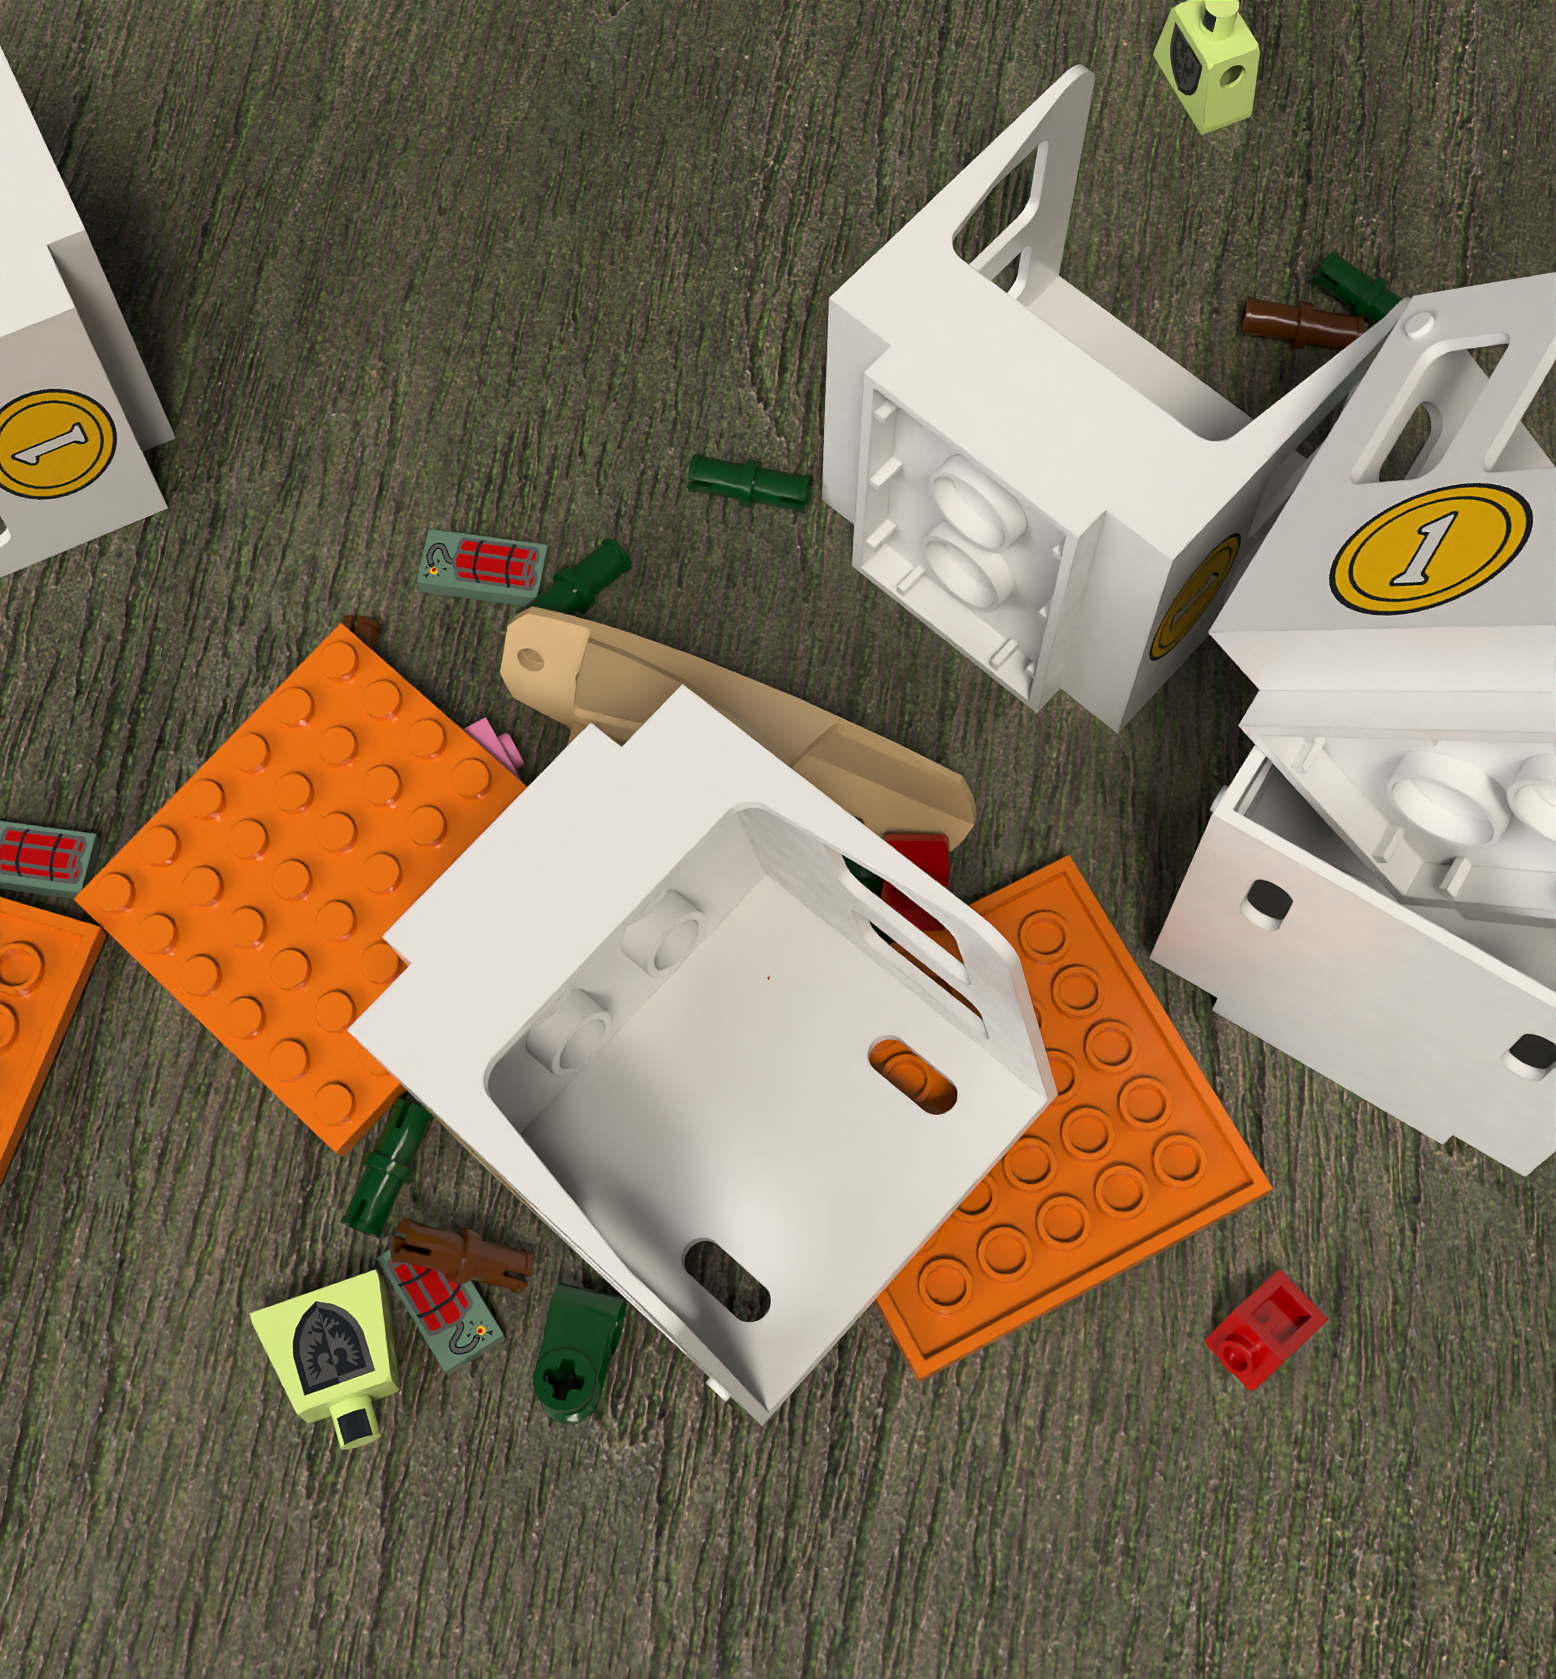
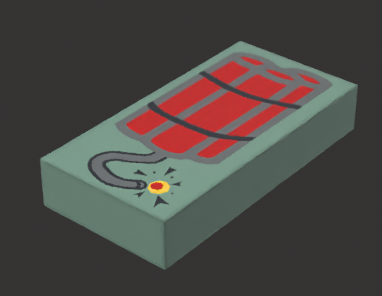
[417,529,550,606]
[0,821,101,899]
[377,1222,506,1376]

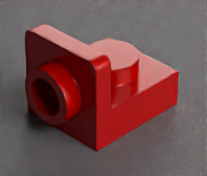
[880,834,951,931]
[1205,1269,1329,1391]

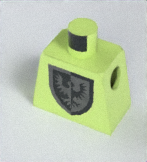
[1153,0,1260,135]
[249,1269,400,1450]

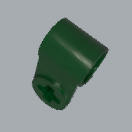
[533,1282,627,1425]

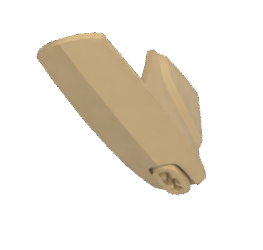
[500,606,977,852]

